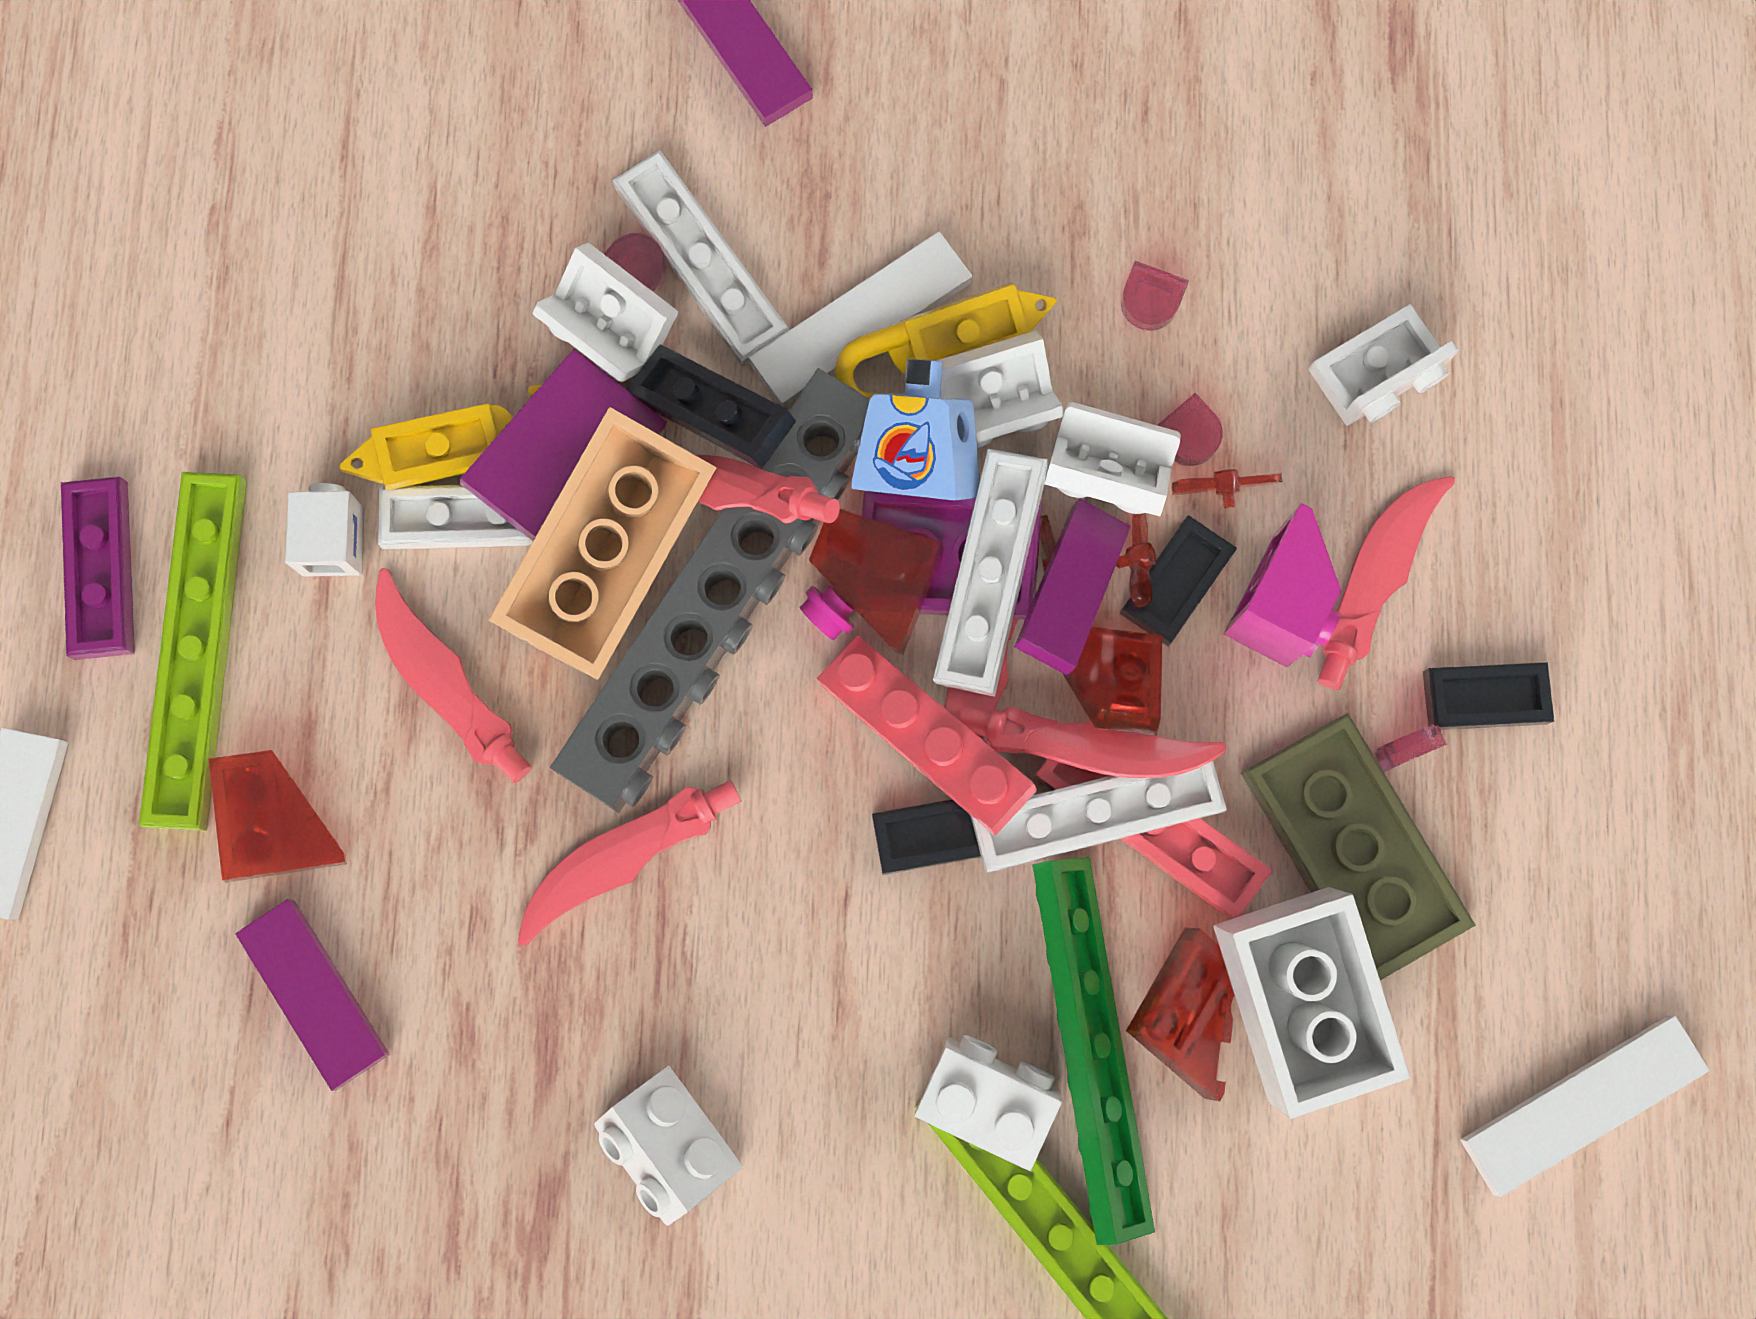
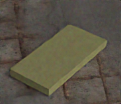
[1241,713,1476,980]

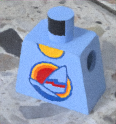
[851,359,980,500]

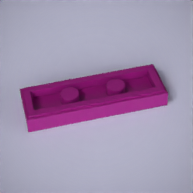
[678,0,813,127]
[61,477,135,660]
[1014,498,1131,675]
[235,899,390,1091]

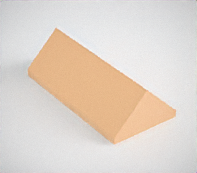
[489,407,717,680]

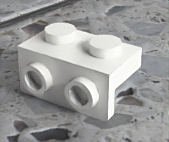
[533,242,679,382]
[1308,304,1459,426]
[937,330,1064,448]
[1044,402,1181,516]
[914,1035,1062,1171]
[594,1065,743,1226]

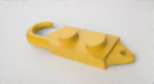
[835,283,1057,399]
[339,384,542,491]

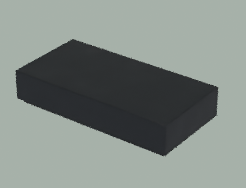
[1120,515,1237,647]
[1423,662,1555,731]
[872,799,982,875]

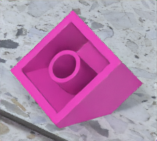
[1223,503,1341,667]

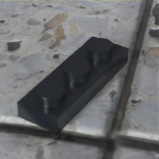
[626,344,796,470]

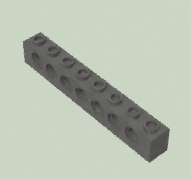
[550,368,870,813]

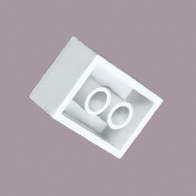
[1213,887,1410,1119]

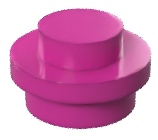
[799,585,855,640]

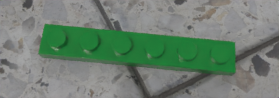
[1032,857,1155,1245]

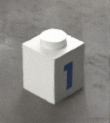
[285,483,364,576]

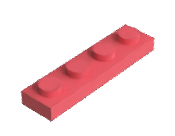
[817,635,1037,836]
[1034,759,1272,919]

